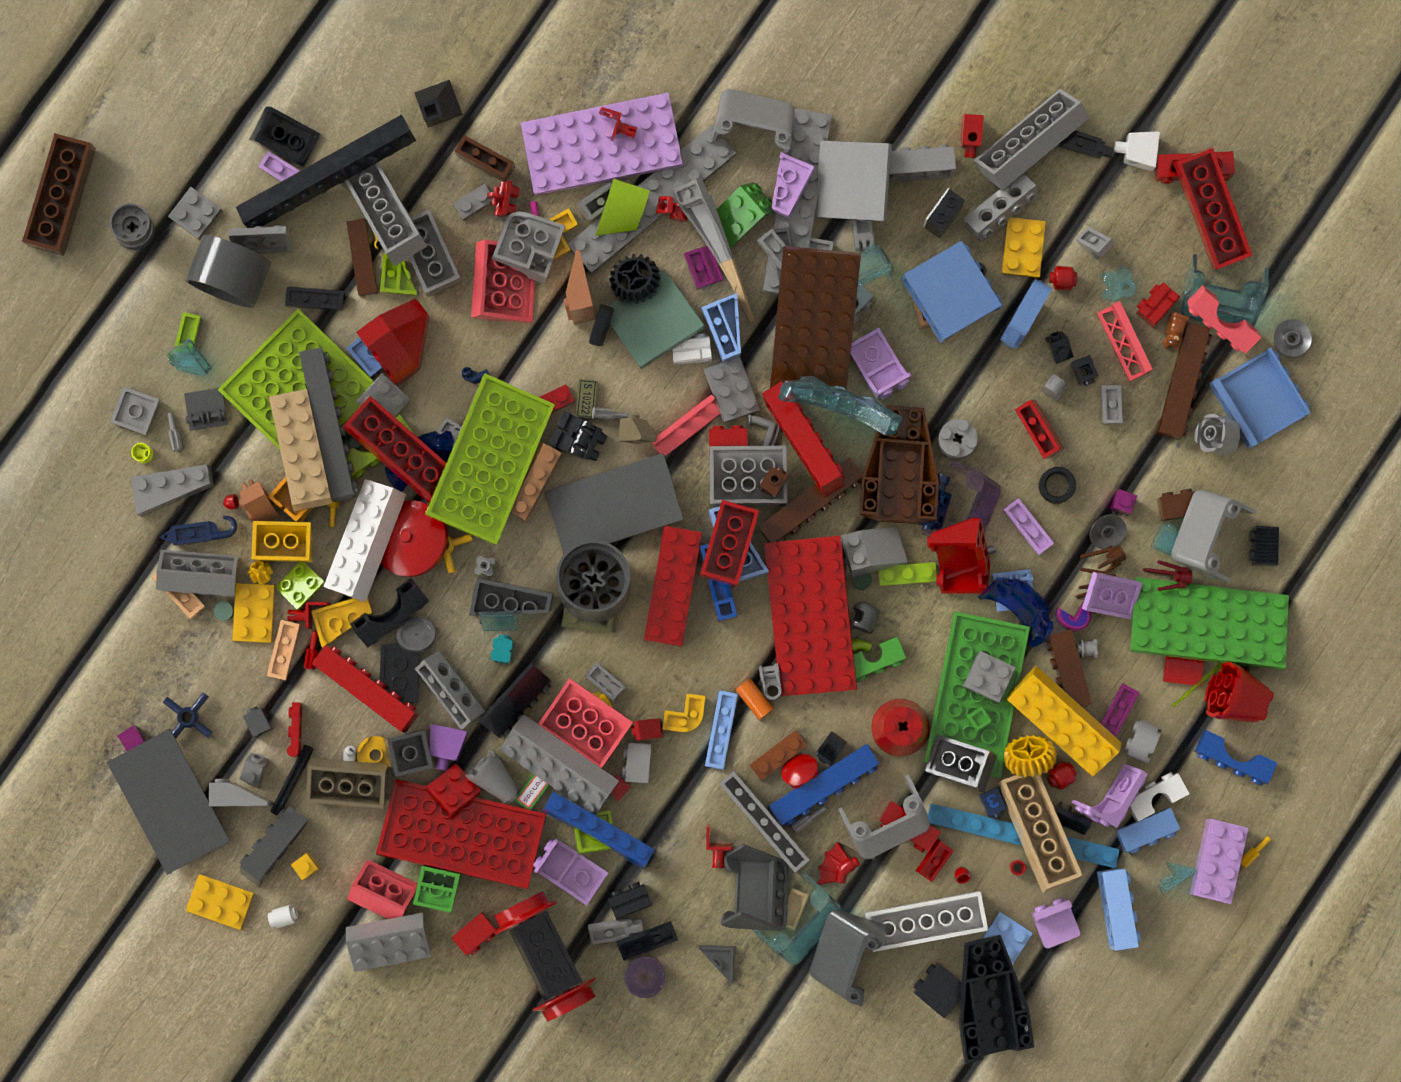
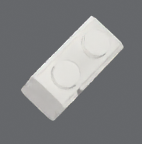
[672,334,712,365]

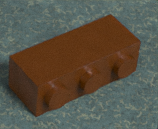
[455,135,515,182]

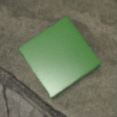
[966,706,993,732]

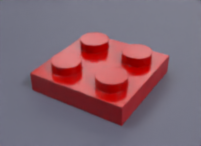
[426,763,481,817]

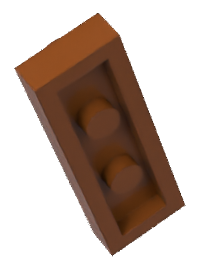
[750,730,807,780]

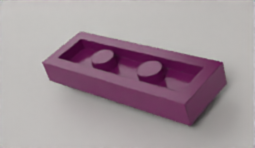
[1100,683,1140,737]

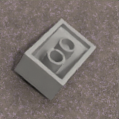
[842,527,908,578]
[209,779,274,806]

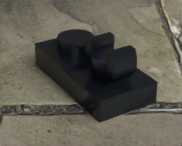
[1054,801,1092,835]

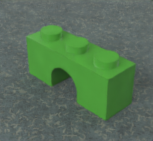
[854,637,906,682]

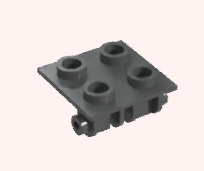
[184,388,228,431]

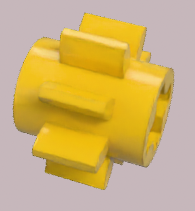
[248,561,273,584]

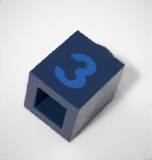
[978,787,1007,819]

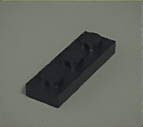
[285,287,345,311]
[616,921,678,961]

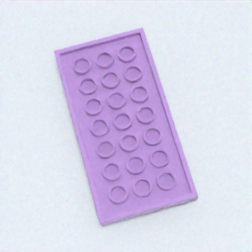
[521,92,683,196]

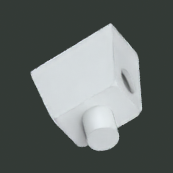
[1114,132,1160,171]

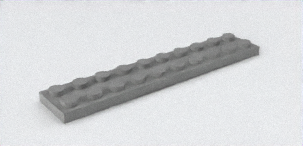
[763,109,832,295]
[568,125,736,274]

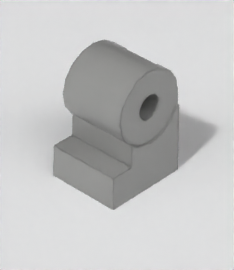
[1041,374,1066,401]

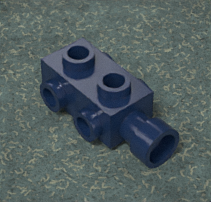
[918,474,952,532]

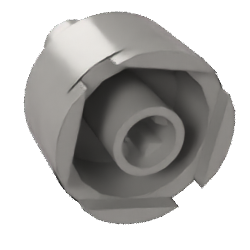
[1195,414,1240,456]
[937,419,977,460]
[1124,719,1163,764]

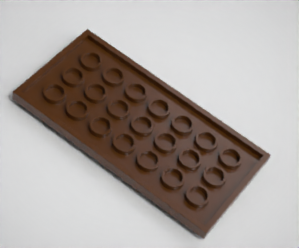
[770,246,861,398]

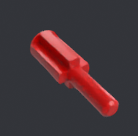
[304,630,318,670]

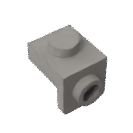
[239,753,269,787]

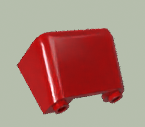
[927,518,991,594]

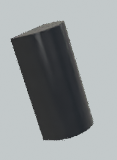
[589,304,614,346]

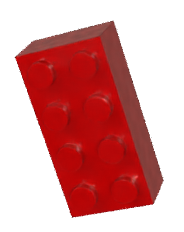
[700,500,759,587]

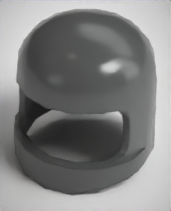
[850,601,879,634]

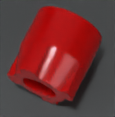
[1009,860,1026,876]

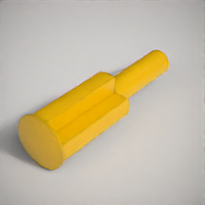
[328,500,339,527]
[1240,836,1271,869]

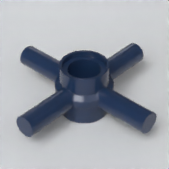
[163,692,213,739]

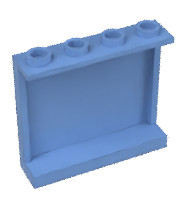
[901,241,1002,343]
[1208,347,1311,449]

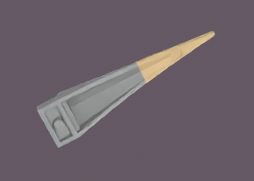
[673,177,755,323]

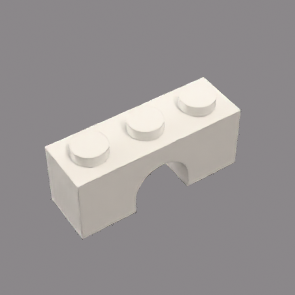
[1129,772,1189,822]

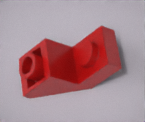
[631,718,664,741]

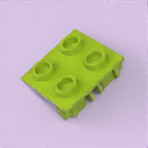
[275,562,325,610]

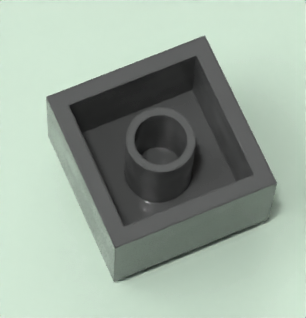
[384,730,433,777]

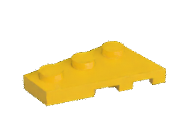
[311,597,373,648]

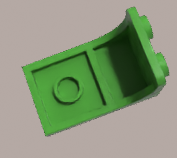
[717,182,775,250]

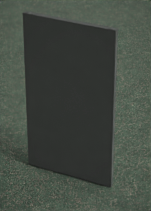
[545,453,684,555]
[107,729,230,875]

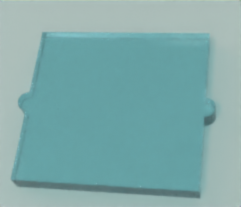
[480,612,517,631]

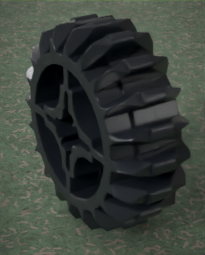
[609,254,661,304]

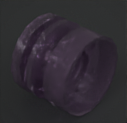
[624,955,666,998]

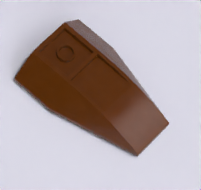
[859,405,939,524]

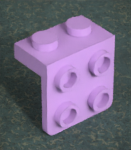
[1031,897,1080,948]

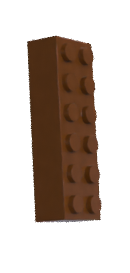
[22,133,96,256]

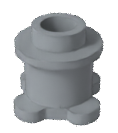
[1076,639,1098,659]

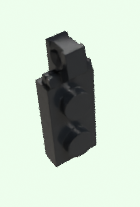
[1059,131,1114,159]

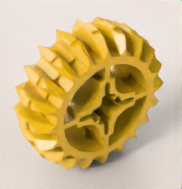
[1004,734,1057,778]

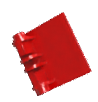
[1163,656,1204,686]

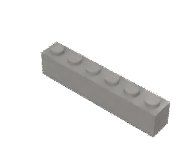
[719,771,810,873]

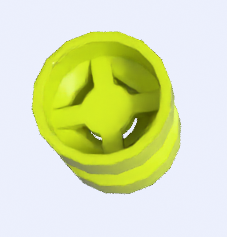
[131,443,154,464]

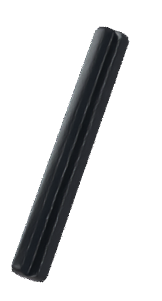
[270,744,314,816]

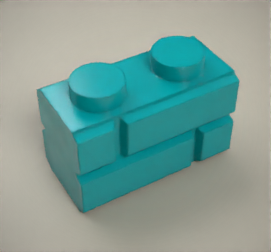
[490,634,515,665]

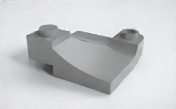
[492,212,565,284]

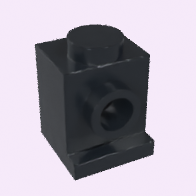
[1070,355,1099,386]

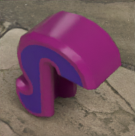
[1055,599,1096,632]

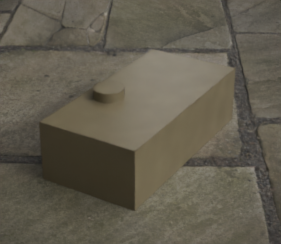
[306,758,389,809]

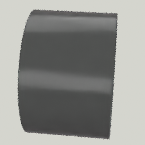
[185,235,271,308]
[556,540,631,623]

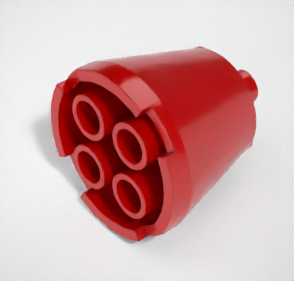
[1204,662,1274,723]
[871,699,929,757]

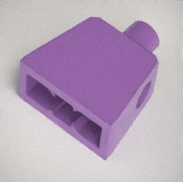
[429,724,469,771]

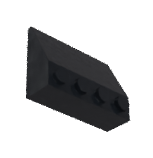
[479,663,551,738]

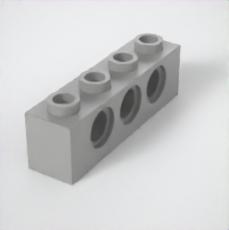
[964,174,1039,242]
[415,651,485,730]

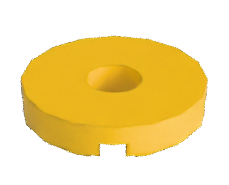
[357,736,390,769]

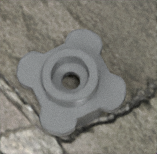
[474,556,495,576]

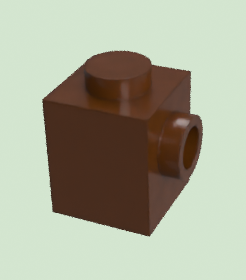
[759,466,788,498]

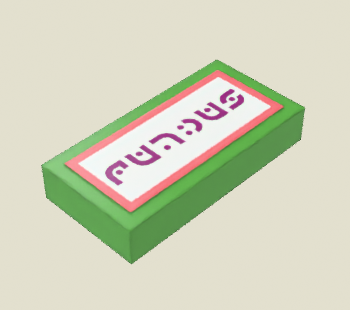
[514,774,549,810]

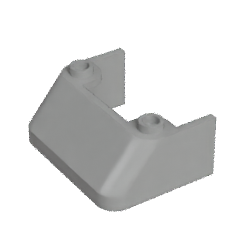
[1171,490,1257,582]
[837,774,930,859]

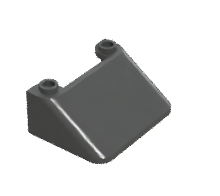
[721,844,789,931]
[810,910,886,1006]

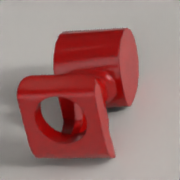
[656,196,688,222]

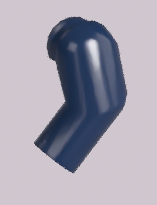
[462,367,489,384]

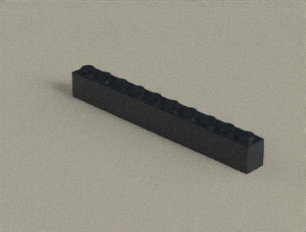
[236,114,416,228]

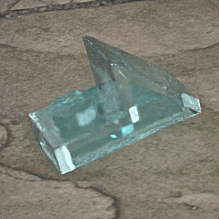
[1157,862,1197,893]

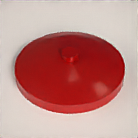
[381,501,448,577]

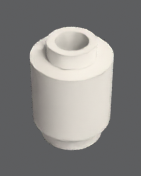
[268,905,298,928]

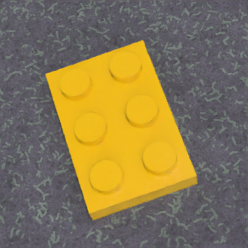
[1001,217,1046,278]
[232,583,275,643]
[186,874,254,930]

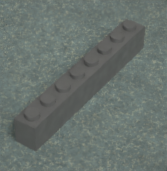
[299,347,358,502]

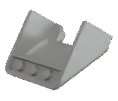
[711,89,794,154]

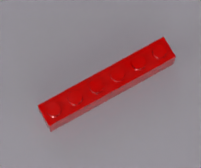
[312,645,419,733]

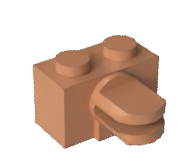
[239,479,279,522]

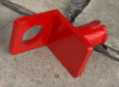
[599,107,637,141]
[287,602,331,629]
[706,824,732,869]

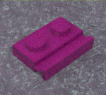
[684,246,723,290]

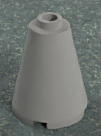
[465,749,518,803]

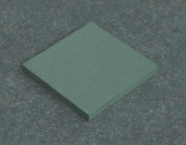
[608,269,705,369]

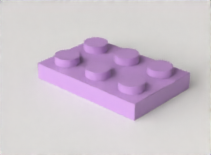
[1082,572,1142,619]

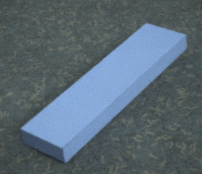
[705,690,738,770]

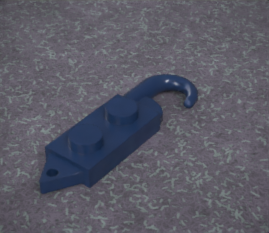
[160,516,237,546]

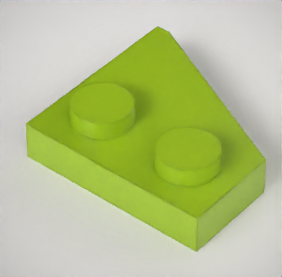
[380,254,417,296]

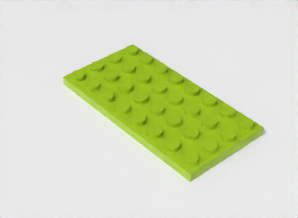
[425,373,555,545]

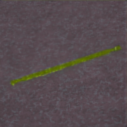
[1172,663,1223,708]

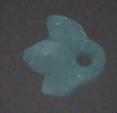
[1101,266,1136,301]

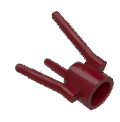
[1143,560,1192,591]

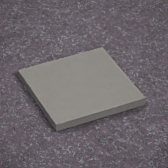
[815,141,892,221]

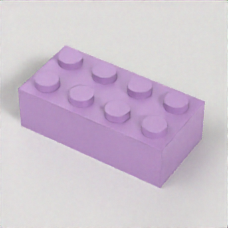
[1189,819,1248,904]

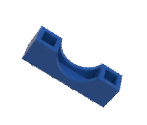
[700,544,737,622]
[1194,730,1277,786]

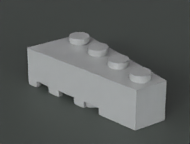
[131,464,214,517]

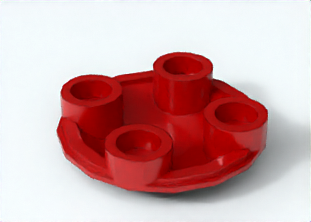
[781,754,819,789]

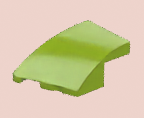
[595,179,650,236]

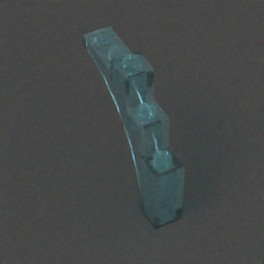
[778,376,903,435]

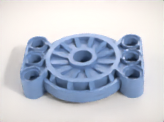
[1000,279,1052,349]

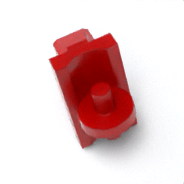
[487,180,520,217]

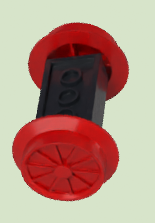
[494,891,596,1022]

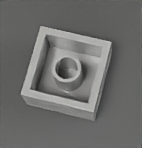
[962,651,1016,703]

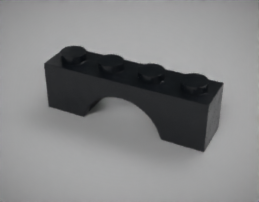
[350,578,429,648]

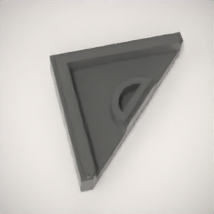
[699,945,735,983]

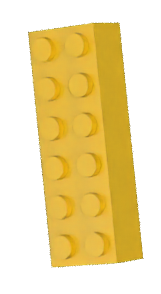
[1007,666,1122,777]

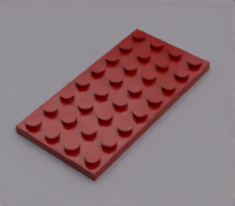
[764,535,857,696]
[376,779,546,890]

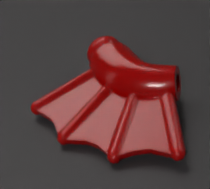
[817,842,860,885]

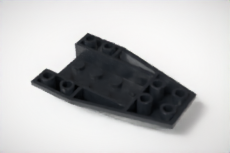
[959,935,1034,1064]

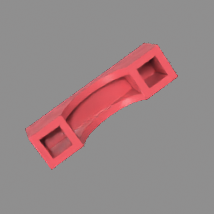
[1187,285,1261,354]

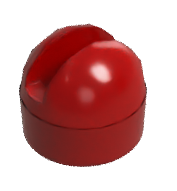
[223,494,239,510]
[954,867,971,884]

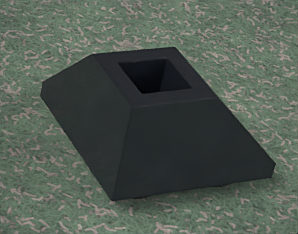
[414,79,463,128]

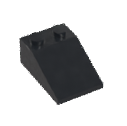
[249,106,320,167]

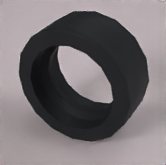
[1038,467,1076,504]

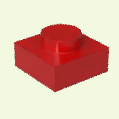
[611,774,631,801]

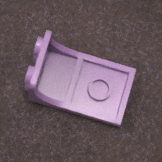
[850,328,912,400]
[1071,764,1148,828]
[533,838,608,905]

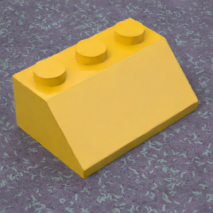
[251,521,313,563]

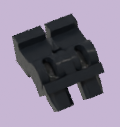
[549,411,607,461]

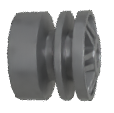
[110,203,155,251]

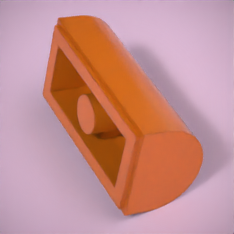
[735,678,774,720]

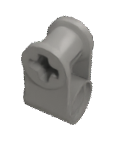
[759,663,781,701]

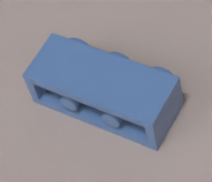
[1115,808,1180,854]

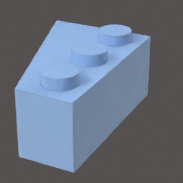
[702,293,741,362]

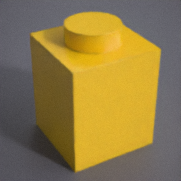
[291,853,321,880]

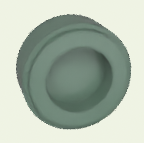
[214,602,234,621]

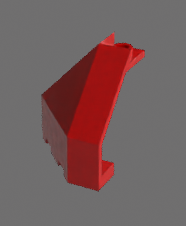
[356,298,429,387]

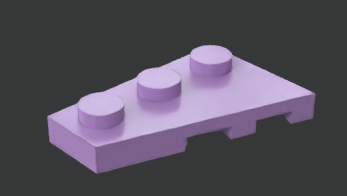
[772,152,815,218]

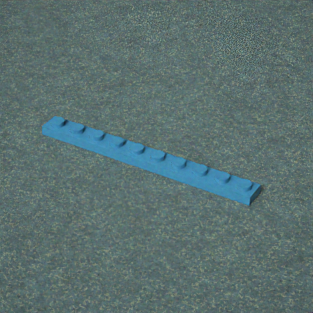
[928,803,1120,868]

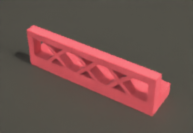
[1097,301,1153,382]
[651,394,720,456]

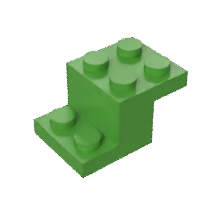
[413,866,462,913]

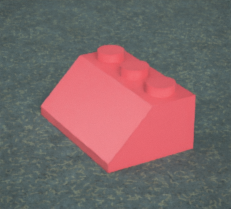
[347,859,418,919]

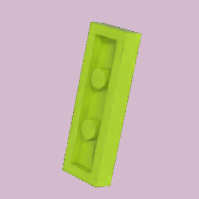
[878,562,937,586]

